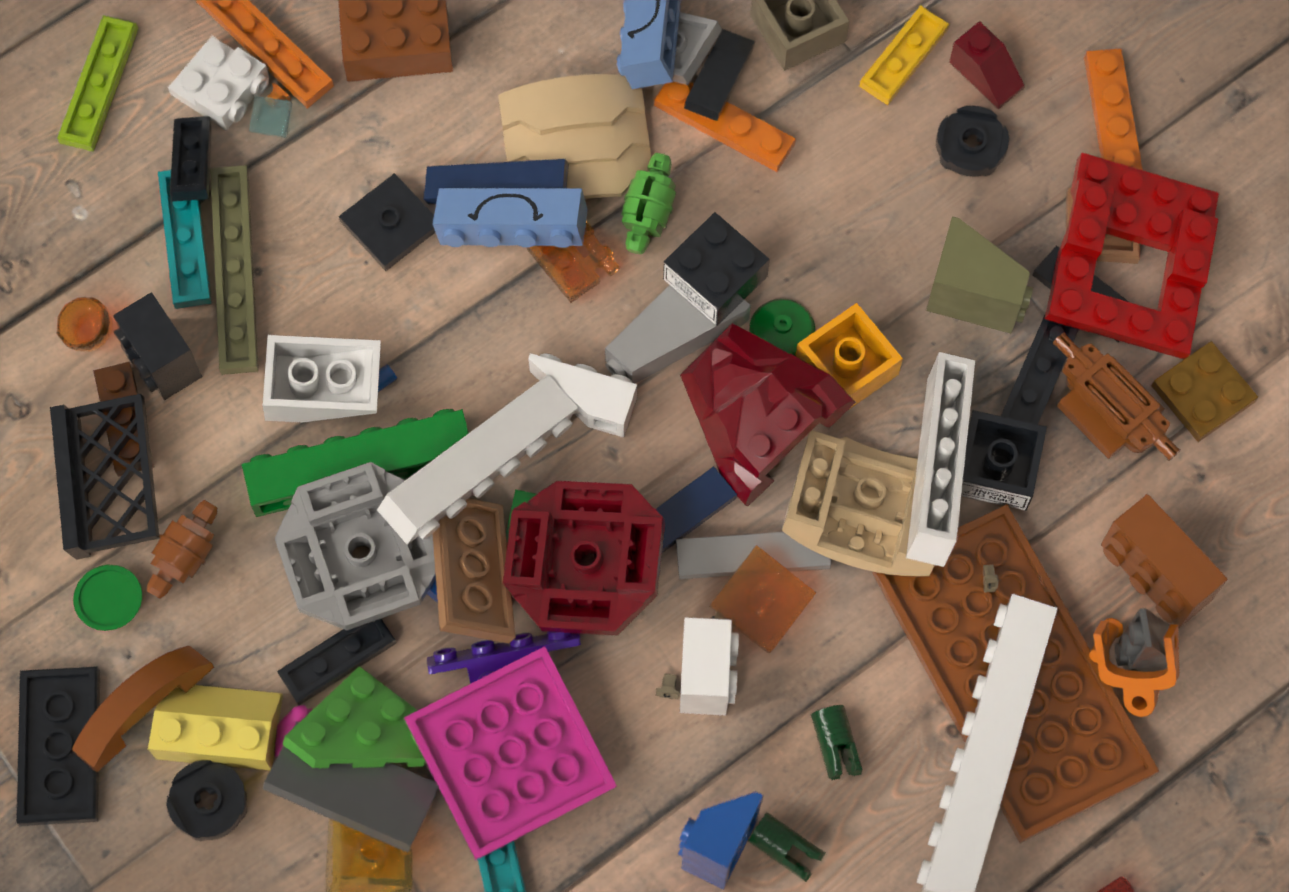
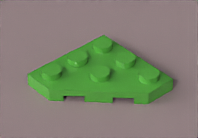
[283,666,426,768]

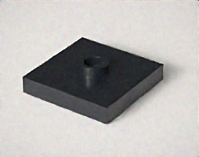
[339,173,435,271]

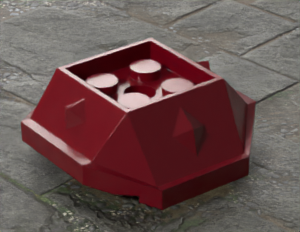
[503,481,665,636]

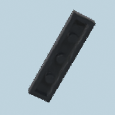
[1001,313,1079,425]

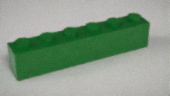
[241,409,469,517]

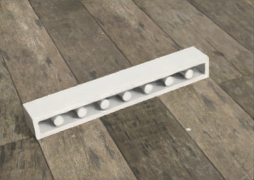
[917,594,1057,892]

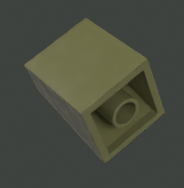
[926,216,1034,334]

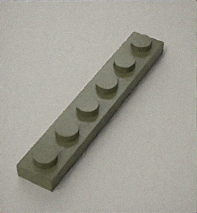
[210,165,259,375]

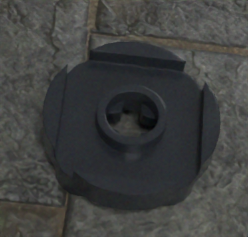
[936,106,1009,177]
[166,760,247,841]

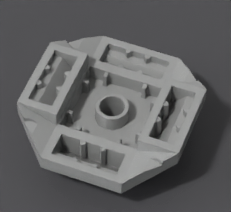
[275,462,436,630]

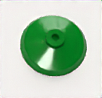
[749,299,815,356]
[73,565,142,631]

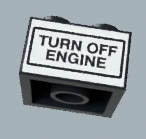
[663,212,770,326]
[961,410,1047,511]

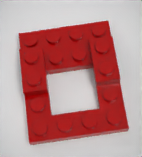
[1045,152,1219,359]

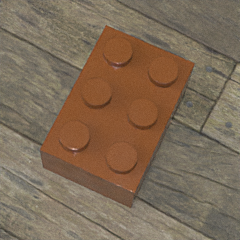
[338,0,453,82]
[1101,493,1228,629]

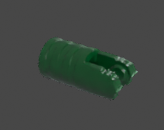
[811,705,863,780]
[748,812,826,882]

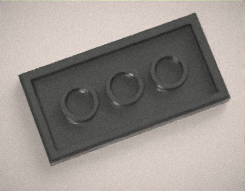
[263,722,439,853]

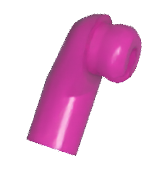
[274,705,313,757]

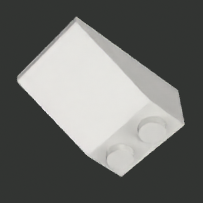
[263,335,381,422]

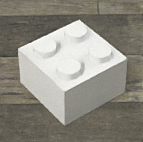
[680,618,739,715]

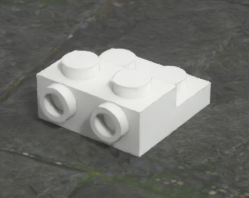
[168,36,270,130]

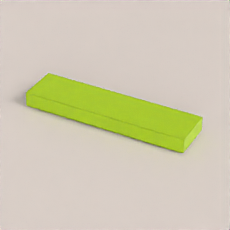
[57,15,139,152]

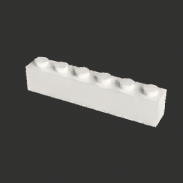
[906,352,975,567]
[377,374,578,545]

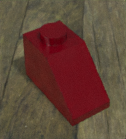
[949,21,1025,110]

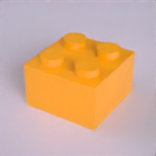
[796,303,903,409]

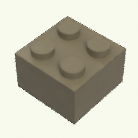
[750,0,849,71]

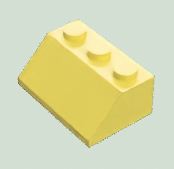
[148,685,283,771]

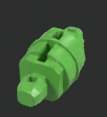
[621,153,676,255]

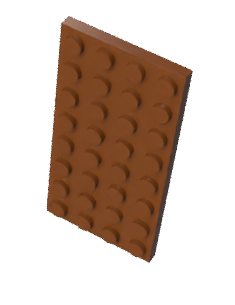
[872,504,1159,843]

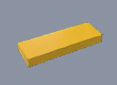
[859,5,949,105]

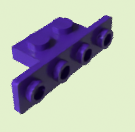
[427,632,581,684]

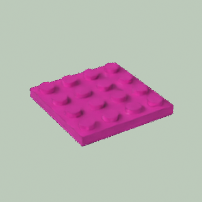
[404,646,617,861]

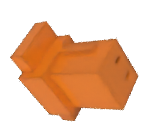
[264,83,291,109]

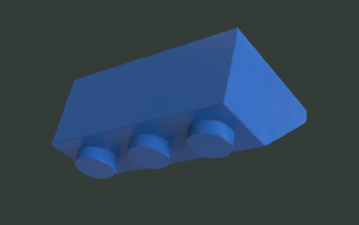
[678,792,763,890]

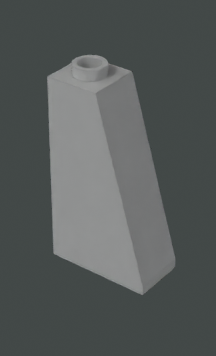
[605,285,751,384]

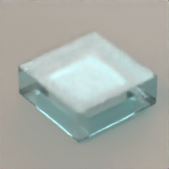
[249,96,292,138]

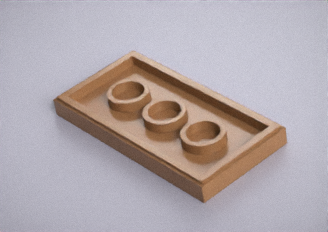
[432,498,515,643]

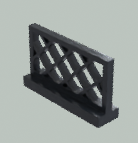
[50,394,160,560]

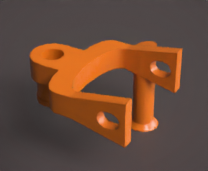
[1089,618,1180,717]

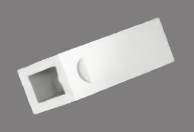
[528,353,637,438]

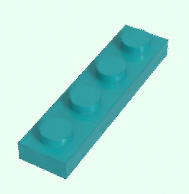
[158,170,212,309]

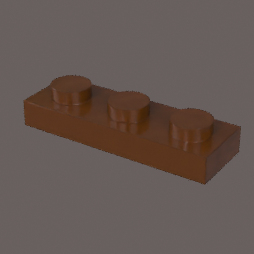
[93,361,155,477]

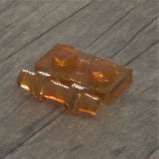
[527,221,620,303]

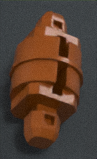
[147,500,218,599]

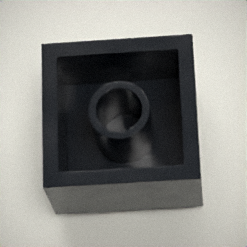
[113,292,202,400]

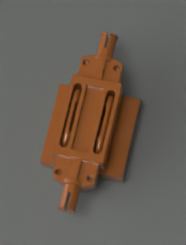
[1053,332,1181,461]

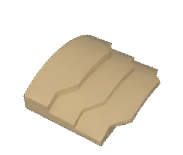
[498,74,651,199]
[782,430,934,576]

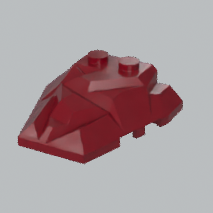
[680,323,856,506]

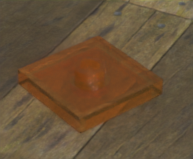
[709,545,816,654]

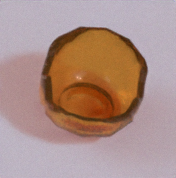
[56,297,113,352]

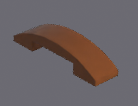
[72,645,214,772]

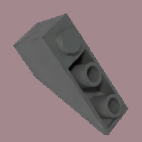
[1115,608,1170,672]

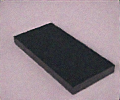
[16,666,100,826]

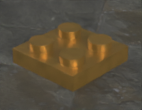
[1151,341,1258,442]

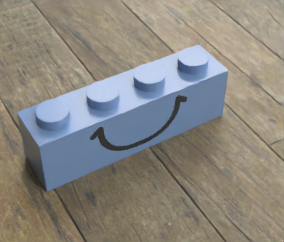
[617,0,681,89]
[433,188,588,248]

